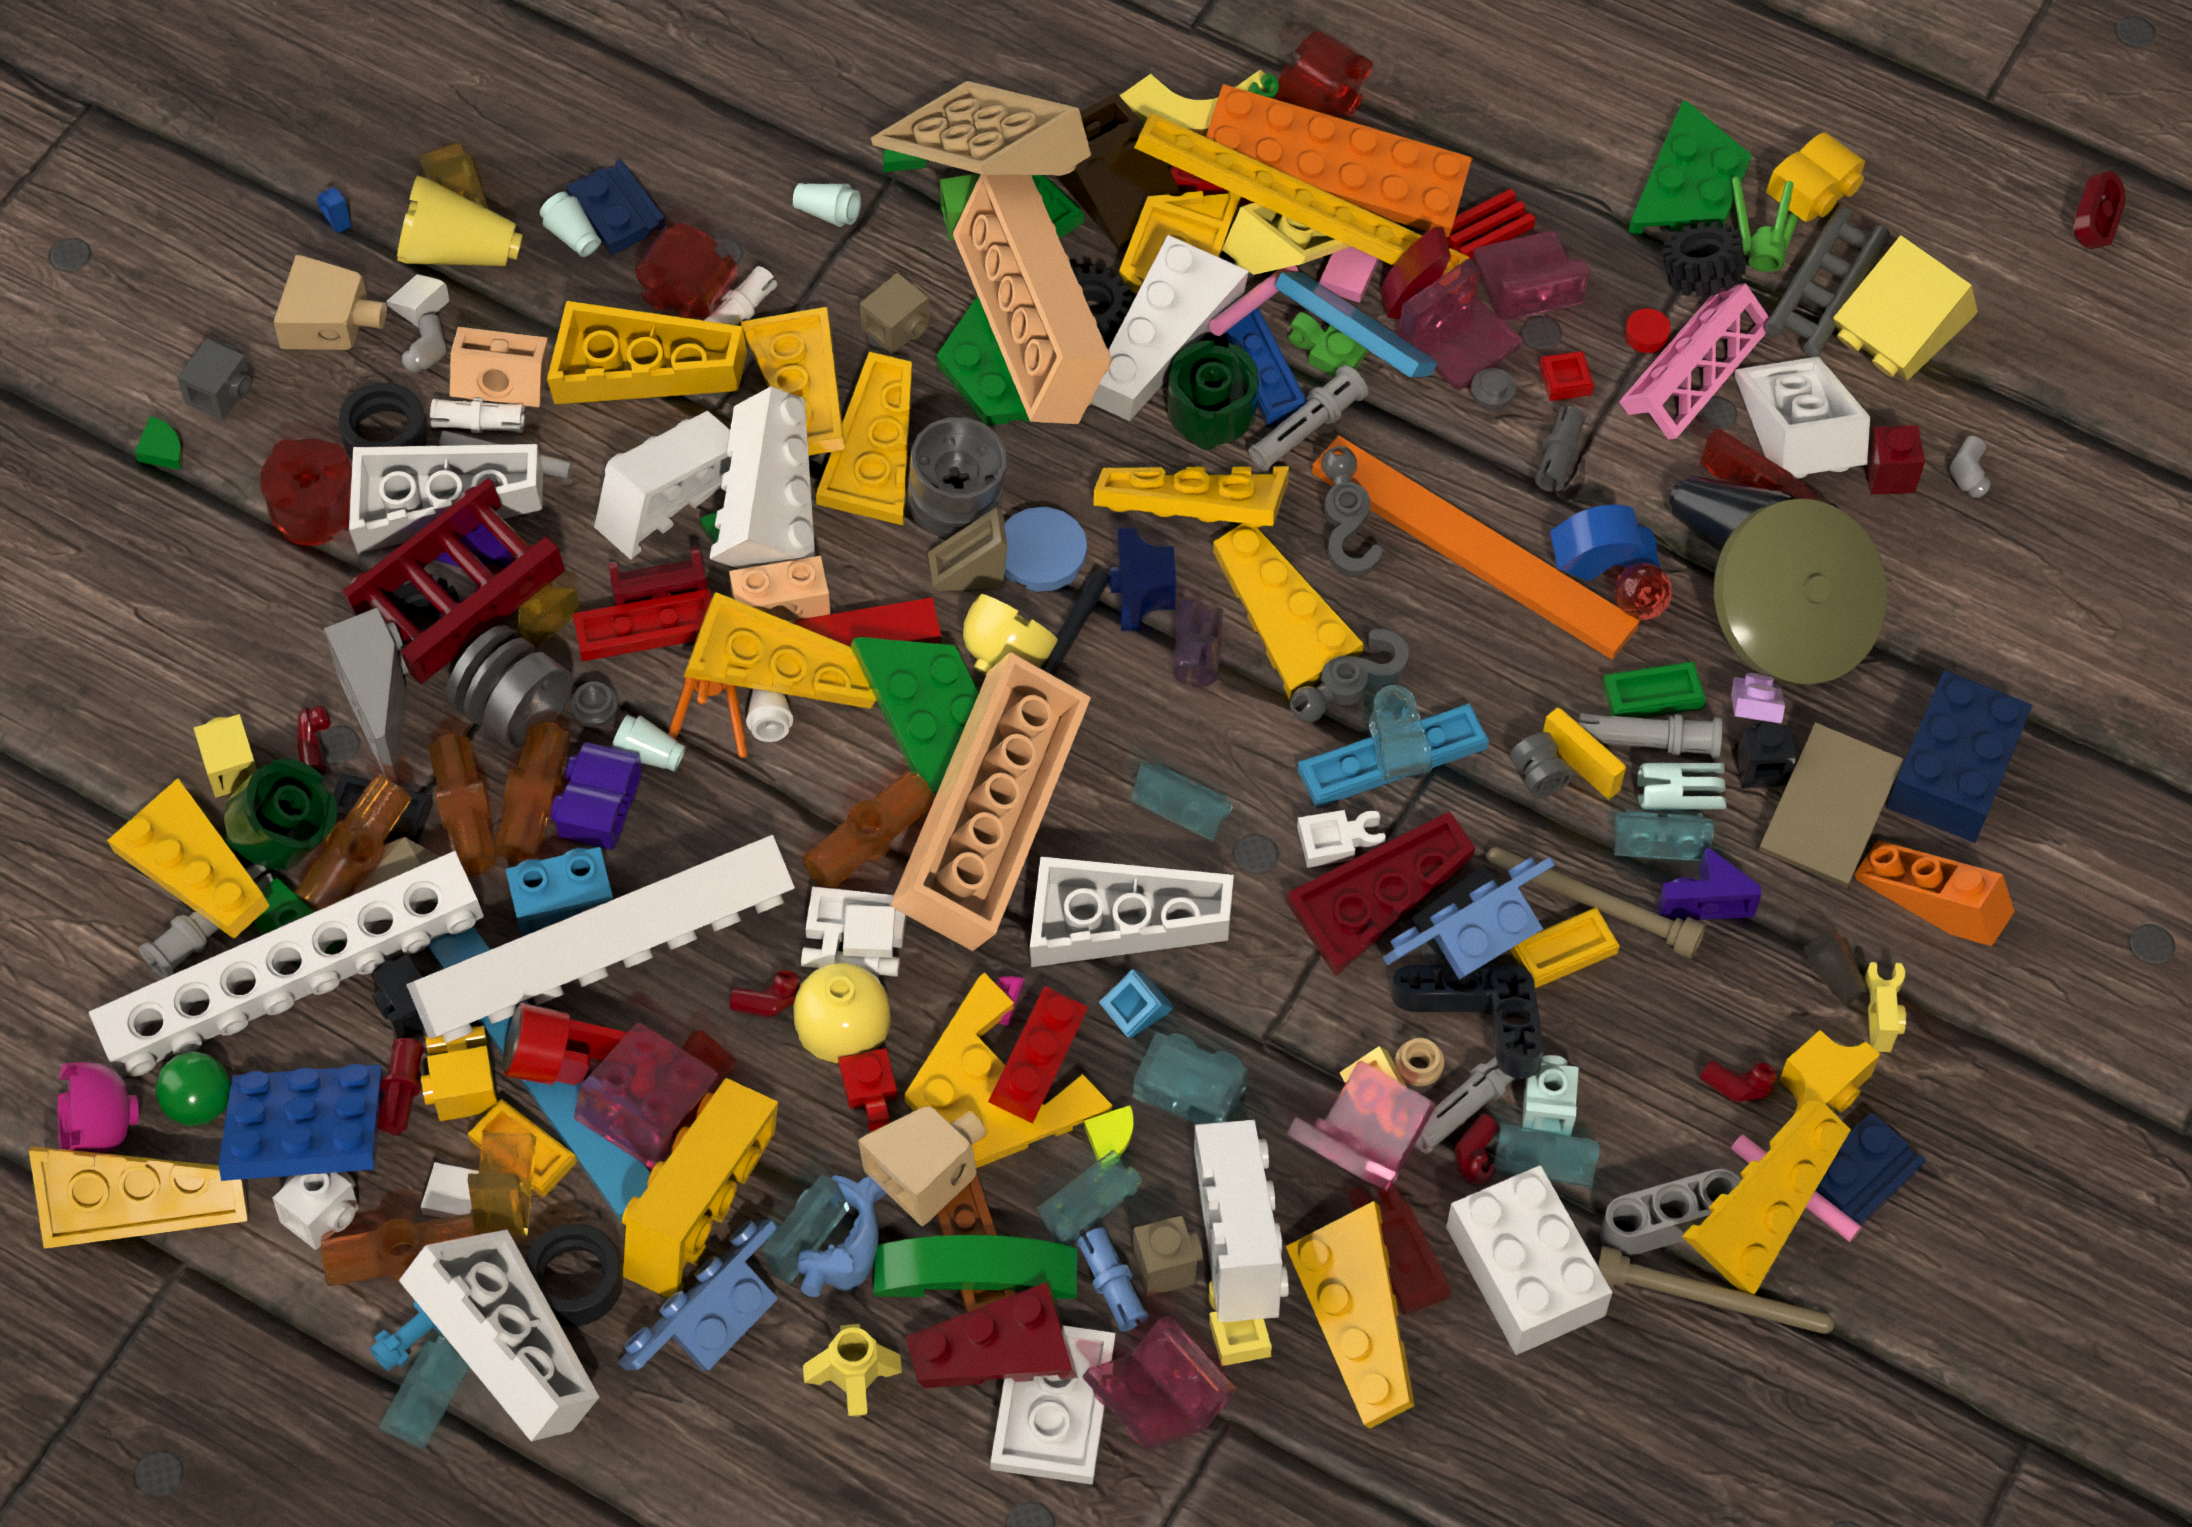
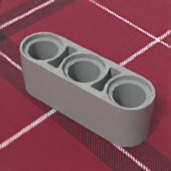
[1599,1169,1741,1257]

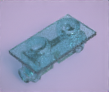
[1130,762,1233,841]
[1614,809,1715,861]
[1494,1123,1600,1188]
[1036,1150,1142,1245]
[378,1336,470,1449]

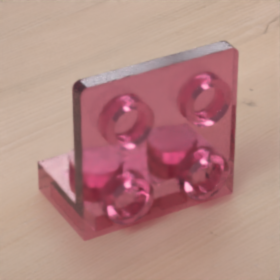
[1473,231,1589,322]
[1398,259,1522,390]
[574,1023,718,1170]
[1287,1061,1436,1191]
[1082,1316,1237,1451]

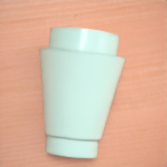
[793,183,861,227]
[539,192,601,257]
[612,715,686,772]

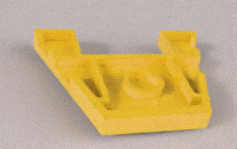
[905,973,1112,1168]

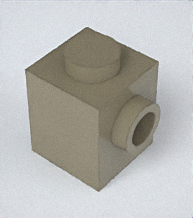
[860,272,930,354]
[1133,1215,1203,1297]

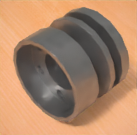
[907,417,1007,539]
[446,625,573,752]

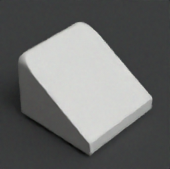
[386,274,450,328]

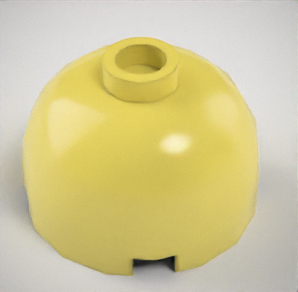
[963,594,1058,675]
[793,963,891,1063]

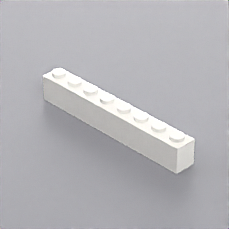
[407,835,795,1043]

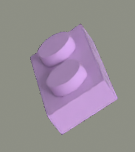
[1731,673,1785,723]

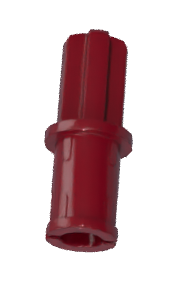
[379,1038,424,1136]

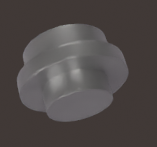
[1471,368,1516,411]
[571,682,618,727]

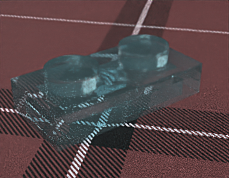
[762,1174,850,1285]

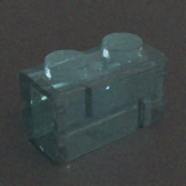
[1133,1032,1248,1124]

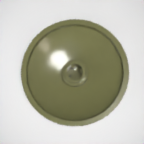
[1714,499,1887,685]

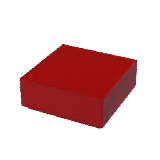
[1539,351,1594,402]

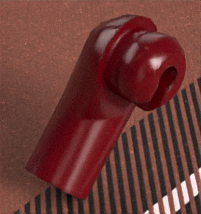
[297,705,331,776]
[729,970,800,1017]
[1700,1059,1777,1103]
[1455,1114,1500,1185]

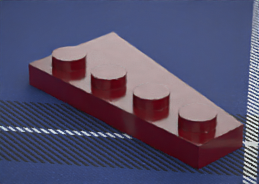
[1286,811,1475,977]

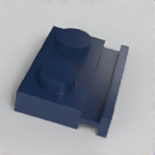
[566,159,666,255]
[1816,1112,1926,1226]

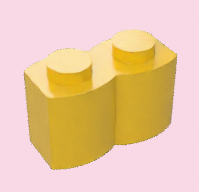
[1766,132,1866,222]

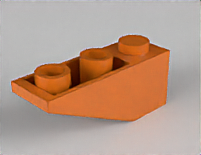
[1854,840,2015,946]

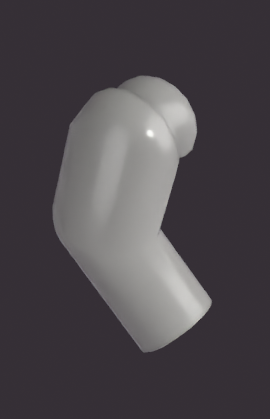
[402,314,446,373]

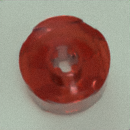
[1275,30,1373,118]
[635,223,739,321]
[260,439,352,546]

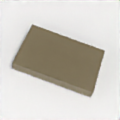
[1759,722,1904,888]

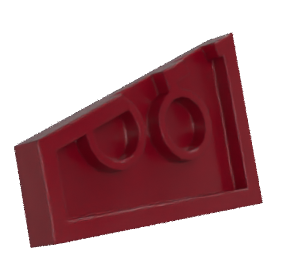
[905,1282,1078,1388]

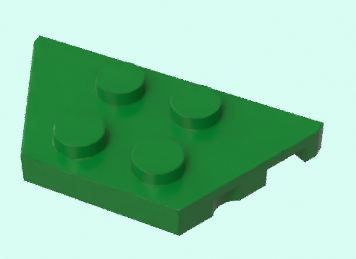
[1628,100,1752,234]
[936,296,1030,426]
[851,637,979,802]

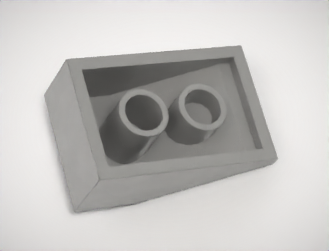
[324,608,409,786]

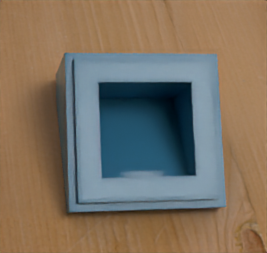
[1099,969,1174,1038]

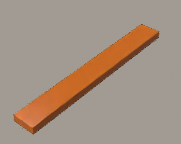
[1312,435,1640,660]

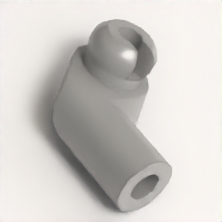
[1950,436,1991,498]

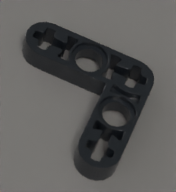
[1392,965,1543,1079]

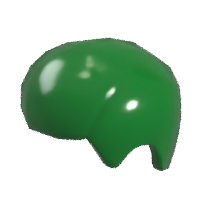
[155,1051,231,1127]

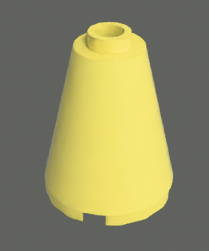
[397,176,523,266]

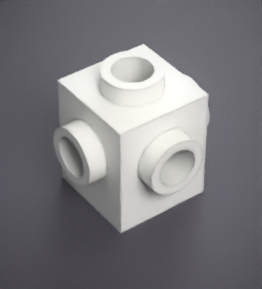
[272,1172,359,1250]

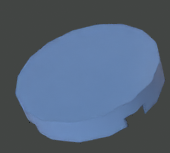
[1004,507,1087,592]

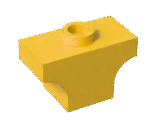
[1779,1030,1880,1115]

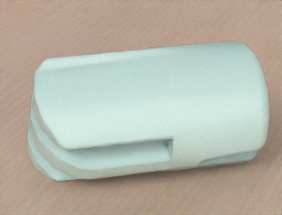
[1637,763,1726,810]

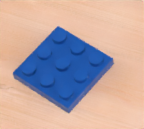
[218,1064,383,1181]

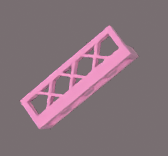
[1619,283,1769,440]

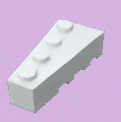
[1091,235,1249,421]
[710,386,815,569]
[349,444,543,554]
[1030,857,1234,967]
[1194,1120,1289,1323]
[399,1229,600,1441]

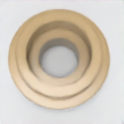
[1395,1038,1444,1086]

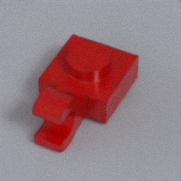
[838,1048,897,1133]

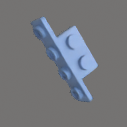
[1383,857,1555,979]
[618,1219,778,1371]

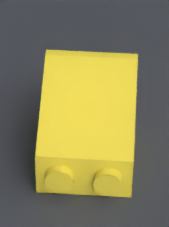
[1833,235,1978,381]

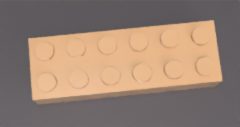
[953,174,1112,424]
[890,652,1091,951]

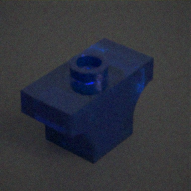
[1110,528,1177,631]

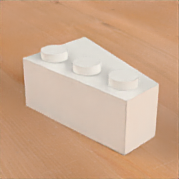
[594,411,731,559]

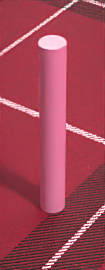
[1209,266,1299,336]
[1731,1134,1862,1242]

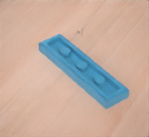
[1275,272,1438,378]
[1297,703,1489,808]

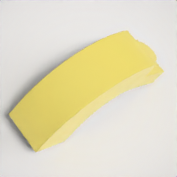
[1120,70,1267,137]

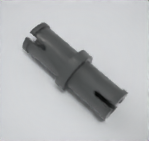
[1535,406,1586,492]

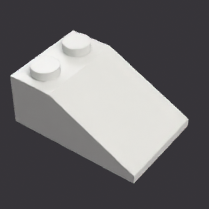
[1735,356,1870,479]

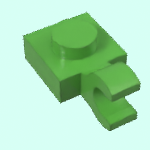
[1288,312,1369,377]

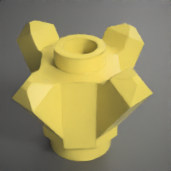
[803,1324,902,1417]

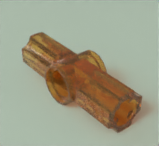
[494,721,570,864]
[429,733,497,876]
[802,771,935,889]
[295,774,412,911]
[320,1213,477,1286]

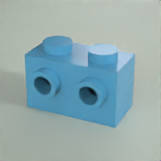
[505,847,613,937]

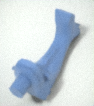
[797,1175,887,1297]

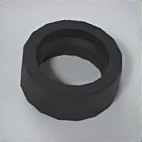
[338,382,428,460]
[525,1224,623,1326]

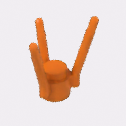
[668,677,747,758]

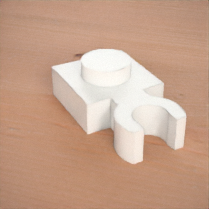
[1297,810,1386,868]

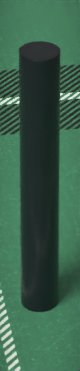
[1040,570,1110,676]

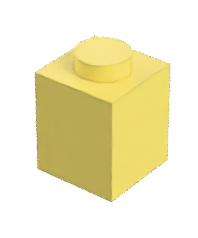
[194,714,257,798]

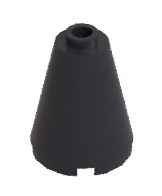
[1669,475,1798,554]

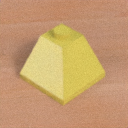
[1222,203,1351,275]

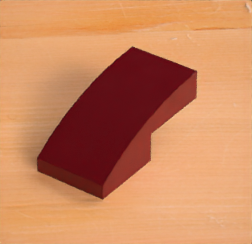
[1380,226,1451,320]

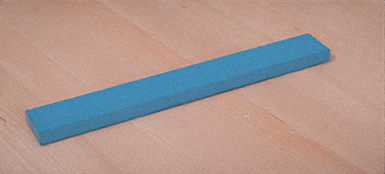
[426,926,650,1222]

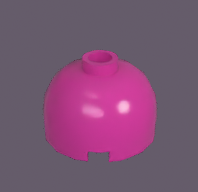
[57,1062,139,1154]

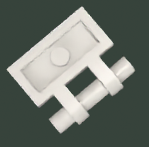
[801,887,907,978]

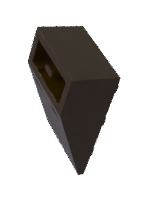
[1056,93,1183,250]

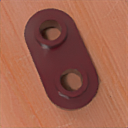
[2073,171,2126,250]

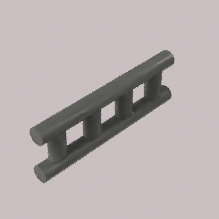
[1764,205,1890,357]

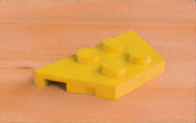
[1119,191,1242,296]

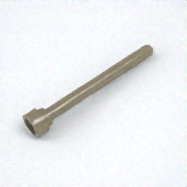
[1486,847,1706,960]
[1596,1245,1835,1334]

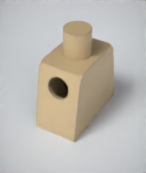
[273,255,387,350]
[858,1106,986,1226]

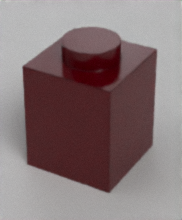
[1865,425,1925,495]

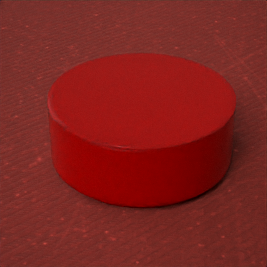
[1625,308,1671,353]

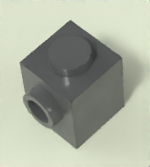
[177,338,252,420]

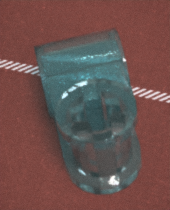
[1369,685,1432,780]

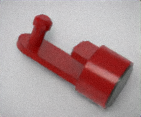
[502,1003,673,1100]

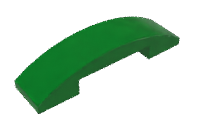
[874,1235,1077,1299]

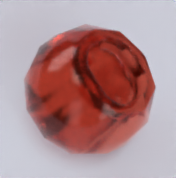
[1614,563,1673,620]

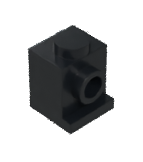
[1734,722,1797,789]
[371,954,425,1039]

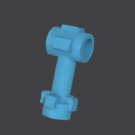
[369,1301,443,1371]

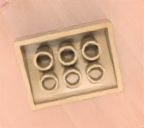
[871,81,1091,176]

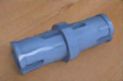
[1076,1227,1149,1332]

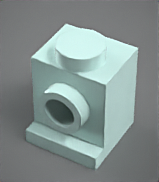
[1521,1055,1579,1137]

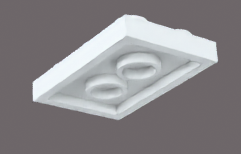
[990,1326,1115,1484]

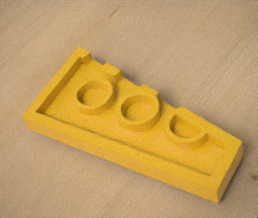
[29,1146,249,1249]

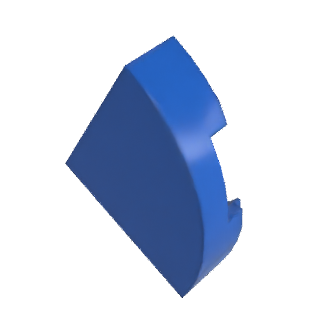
[317,187,351,233]

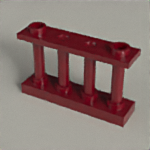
[342,478,566,685]

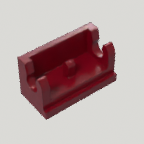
[608,547,707,606]

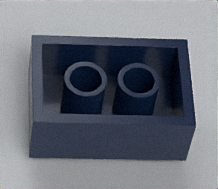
[1886,670,2033,843]

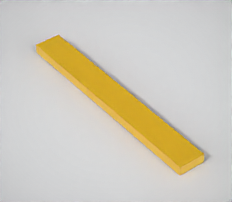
[1134,113,1469,293]

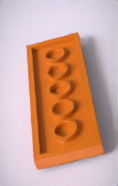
[1206,84,1472,237]

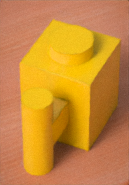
[421,1025,497,1122]

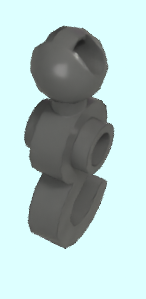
[1322,446,1382,577]
[1290,629,1409,723]

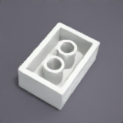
[1446,1165,1613,1355]

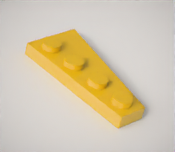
[740,307,846,456]
[816,352,912,526]
[1094,466,1289,527]
[1213,524,1364,700]
[683,592,876,709]
[107,778,270,938]
[1682,1099,1851,1295]
[1286,1201,1415,1429]

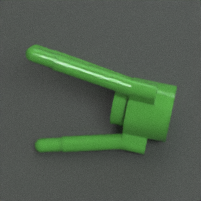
[1732,176,1798,272]

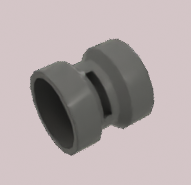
[1510,732,1573,798]

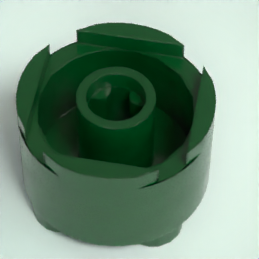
[1167,341,1259,449]
[224,758,337,870]

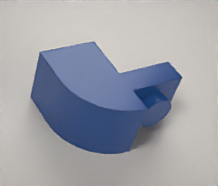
[1550,505,1660,582]

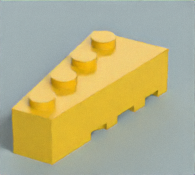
[547,301,747,405]
[622,1078,778,1298]

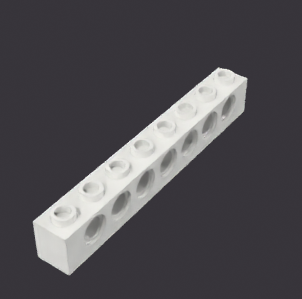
[89,851,484,1078]

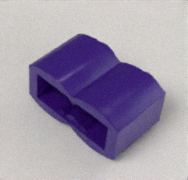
[551,742,643,850]

